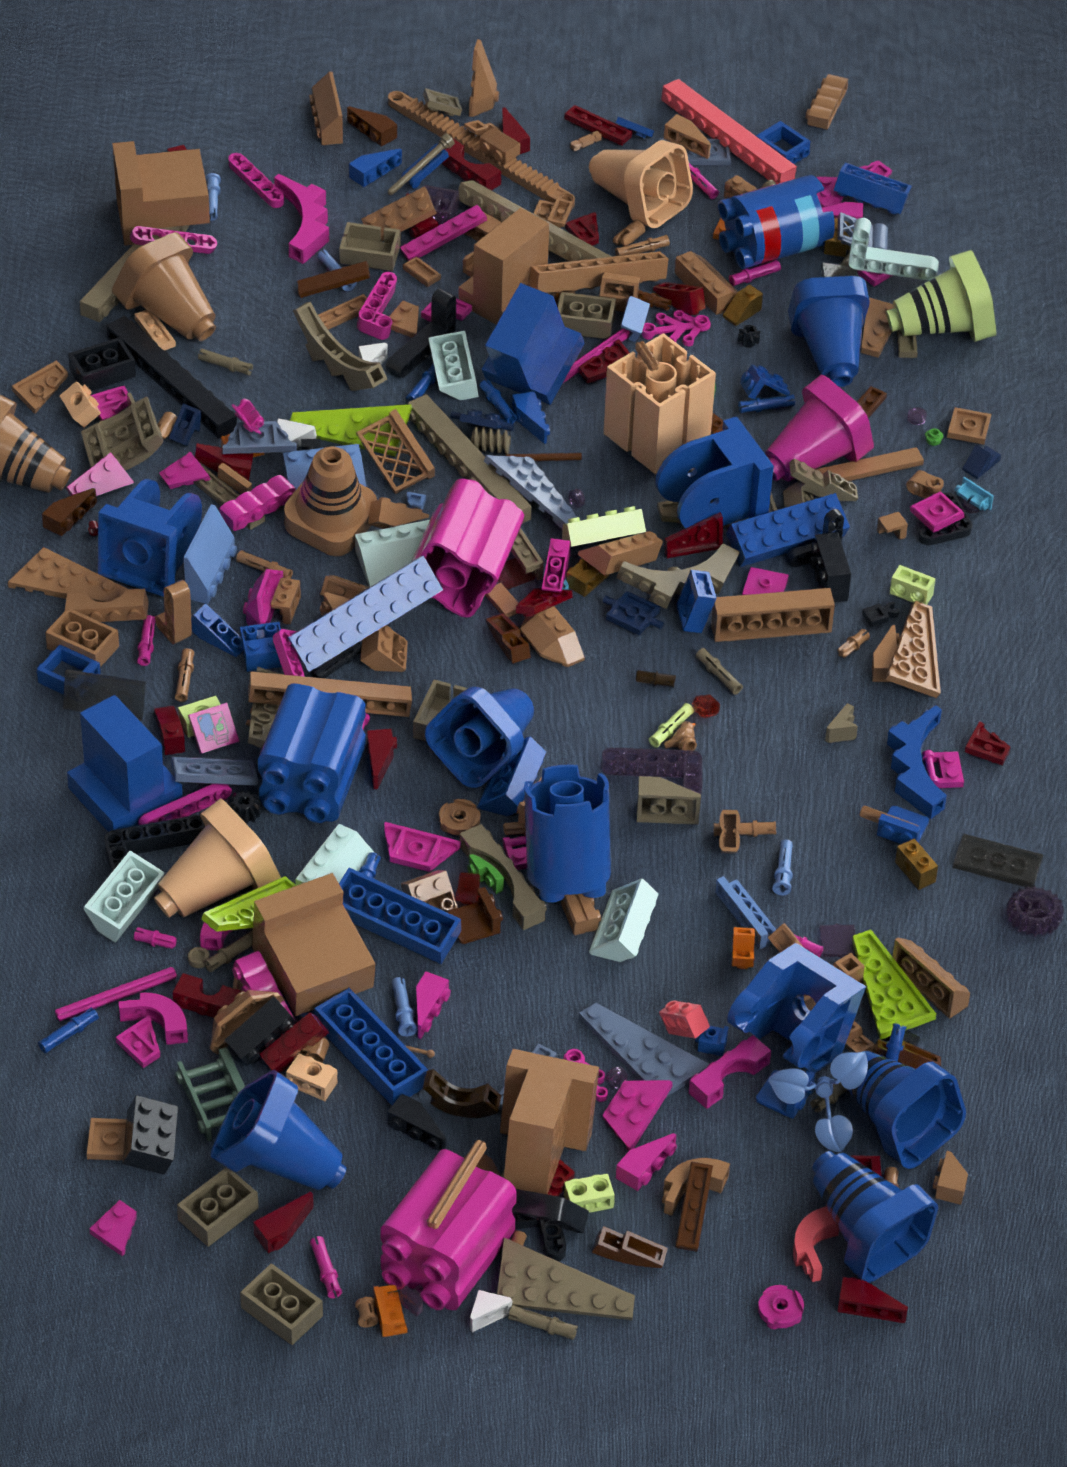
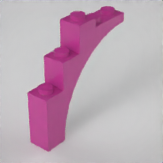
[274,174,329,264]

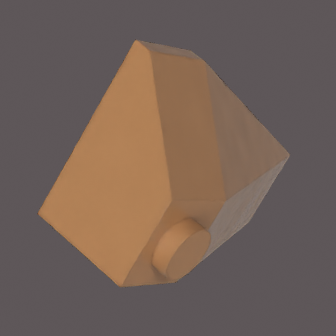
[469,39,500,117]

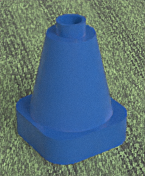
[788,276,870,387]
[425,687,534,788]
[211,1070,347,1190]

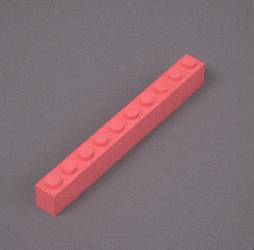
[661,79,797,184]

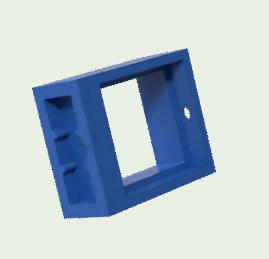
[756,121,810,164]
[676,570,717,633]
[36,645,101,701]

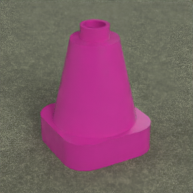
[765,375,874,481]

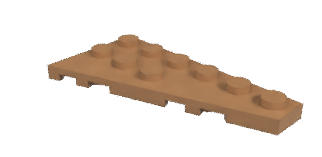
[8,547,128,602]
[885,601,941,698]

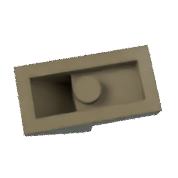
[825,703,858,743]

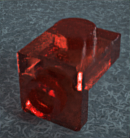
[455,872,480,904]

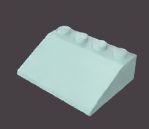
[355,520,430,587]

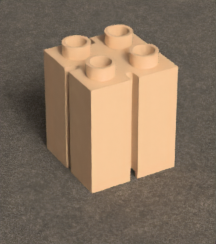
[604,333,716,474]

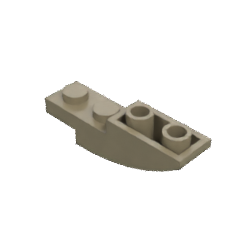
[789,458,858,501]

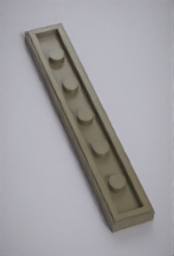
[194,463,265,530]

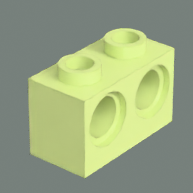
[890,565,936,605]
[564,1174,615,1213]

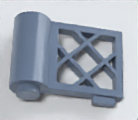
[837,212,888,250]

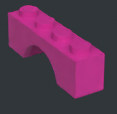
[689,1035,771,1109]

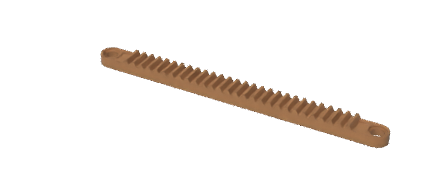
[388,91,575,209]

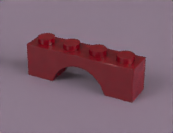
[441,138,501,191]

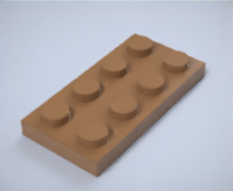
[361,186,437,242]

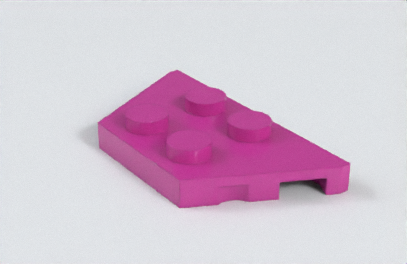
[384,822,461,872]
[603,1080,673,1151]

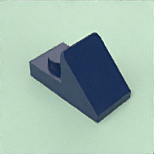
[169,404,201,446]
[962,445,1001,479]

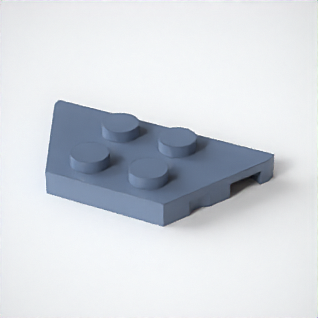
[223,421,297,454]

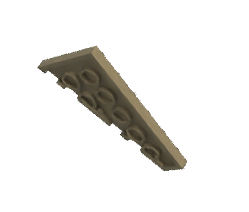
[248,667,284,748]
[497,1238,635,1320]

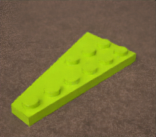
[290,404,412,457]
[201,876,297,932]
[852,929,936,1040]

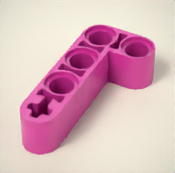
[357,272,397,340]

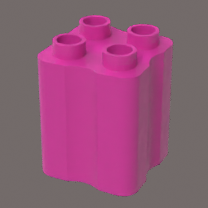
[411,479,524,618]
[381,1149,517,1310]

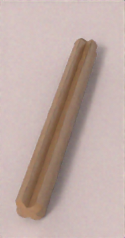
[427,1140,487,1229]

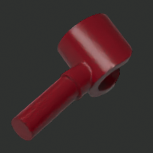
[88,521,98,536]

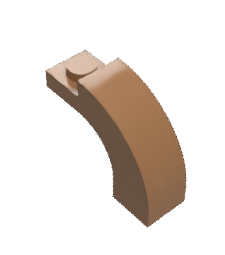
[662,1158,730,1216]

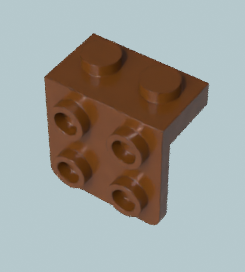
[447,887,503,944]

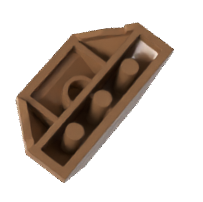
[520,606,585,667]
[210,990,285,1055]

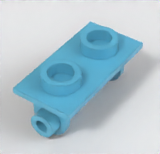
[955,477,994,511]

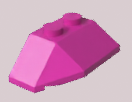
[243,569,283,626]

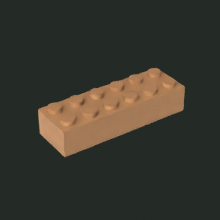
[711,588,835,642]

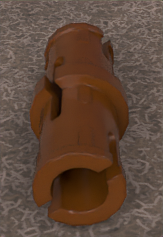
[637,290,672,311]

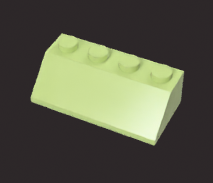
[562,506,646,547]

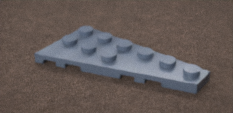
[484,455,581,529]
[579,1003,709,1097]

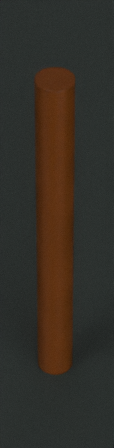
[505,453,582,461]

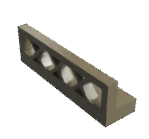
[511,528,544,580]

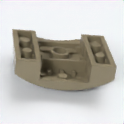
[81,396,164,470]

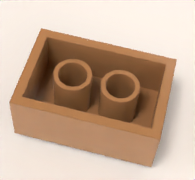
[46,608,119,667]

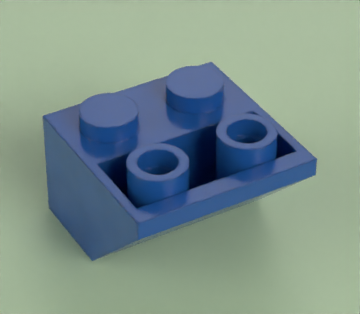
[240,622,282,672]

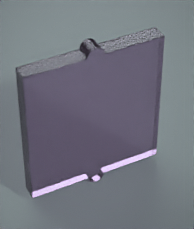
[819,923,856,958]

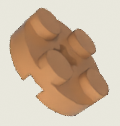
[439,799,480,835]

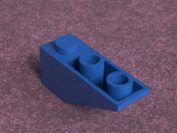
[349,149,402,187]
[512,391,550,444]
[191,603,243,657]

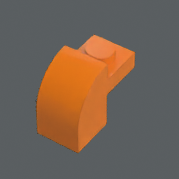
[732,927,755,969]

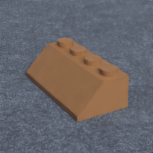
[309,72,343,145]
[675,251,738,315]
[578,531,663,575]
[892,938,970,1019]

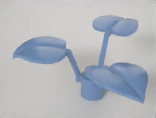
[769,1051,868,1152]

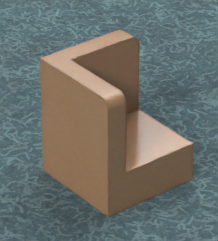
[877,512,908,540]

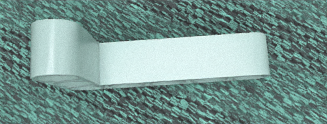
[849,218,939,281]

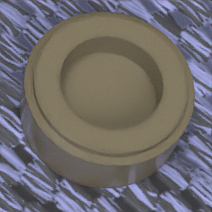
[188,947,209,968]

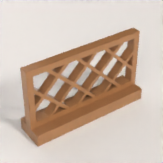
[356,409,435,494]

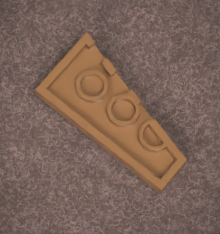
[861,298,894,358]

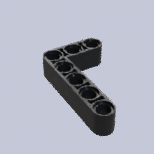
[385,288,456,378]
[104,815,205,873]
[512,1189,589,1233]

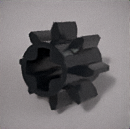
[738,325,761,348]

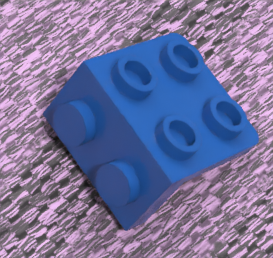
[740,364,790,400]
[877,806,929,844]
[756,1070,815,1119]

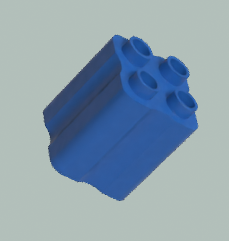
[258,683,366,823]

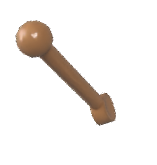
[405,1045,435,1058]

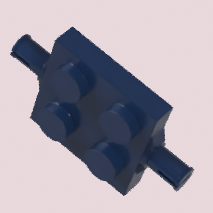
[450,409,514,431]
[603,591,664,636]

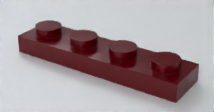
[564,105,632,146]

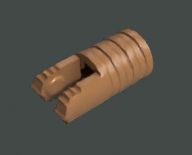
[613,220,646,246]
[157,412,177,440]

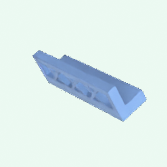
[715,876,776,950]

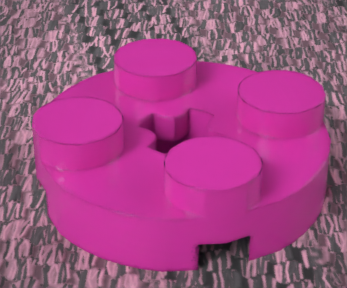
[758,1285,804,1329]

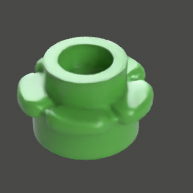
[925,428,944,446]

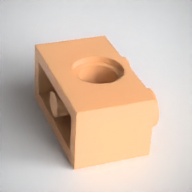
[60,381,101,428]
[286,1054,338,1101]

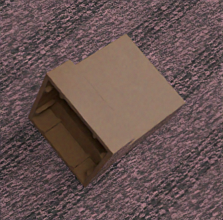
[112,141,210,246]
[459,208,561,325]
[252,873,376,1016]
[500,1049,599,1194]

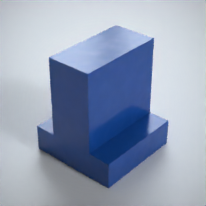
[482,283,585,405]
[67,695,183,832]

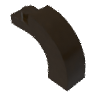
[422,1069,502,1118]

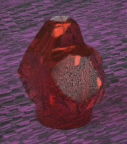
[692,694,720,718]

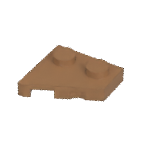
[389,301,419,338]

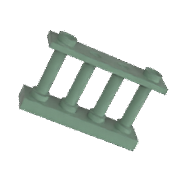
[175,1047,245,1141]

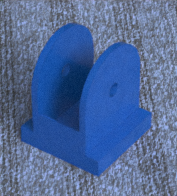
[656,416,774,528]
[98,479,202,597]

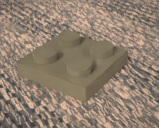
[423,88,462,116]

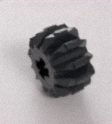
[228,790,262,824]

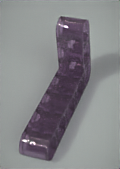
[601,748,702,804]

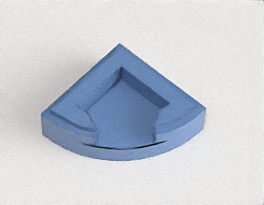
[407,492,426,510]

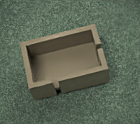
[339,222,401,271]
[413,680,468,741]

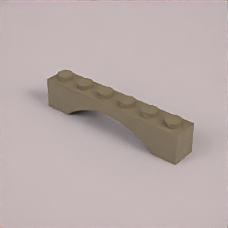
[460,824,547,930]

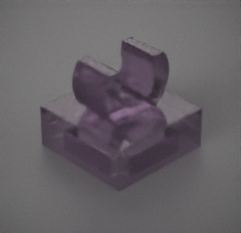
[400,1285,424,1317]

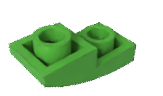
[467,854,504,894]

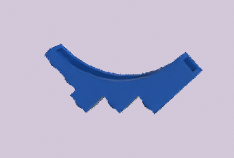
[887,705,947,819]

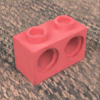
[659,1000,710,1038]

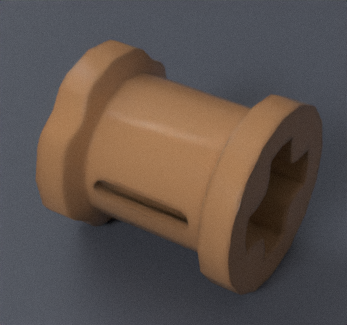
[355,1297,379,1328]

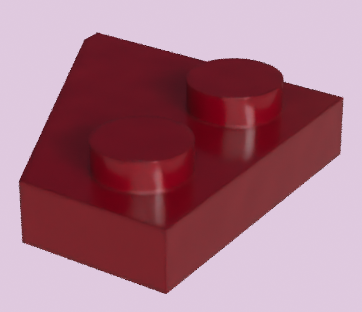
[565,212,599,246]
[965,721,1010,766]

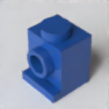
[695,1026,729,1056]

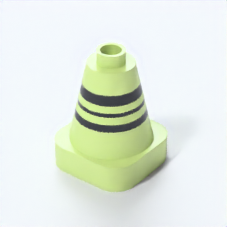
[886,250,996,342]

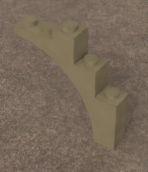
[293,302,387,391]
[617,543,740,609]

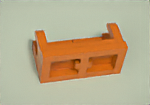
[374,1285,407,1337]

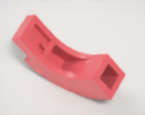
[793,1207,839,1282]

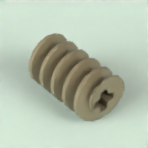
[471,426,511,454]

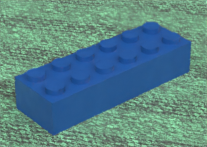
[726,493,850,567]
[339,867,461,964]
[314,988,428,1105]

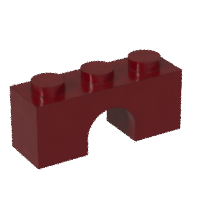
[173,973,242,1018]
[260,1012,329,1073]

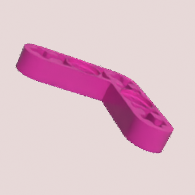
[273,629,304,677]

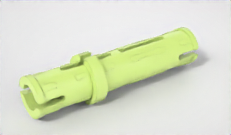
[649,703,694,748]

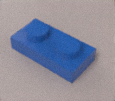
[616,117,654,138]

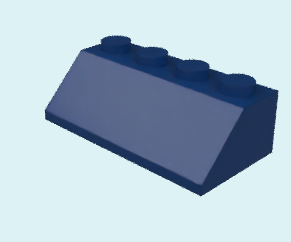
[833,162,912,214]
[477,736,546,816]

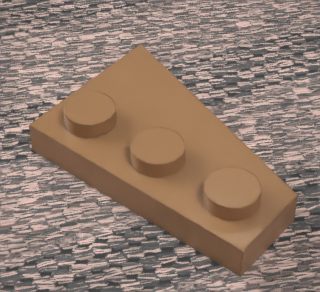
[12,360,68,414]

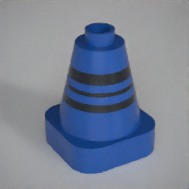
[847,1051,966,1169]
[812,1151,938,1283]

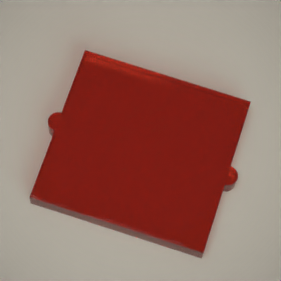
[498,558,535,590]

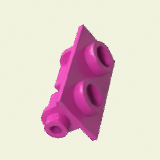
[231,399,264,435]

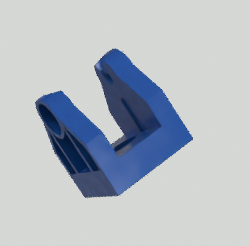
[727,943,866,1073]

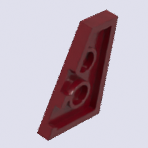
[516,588,573,616]

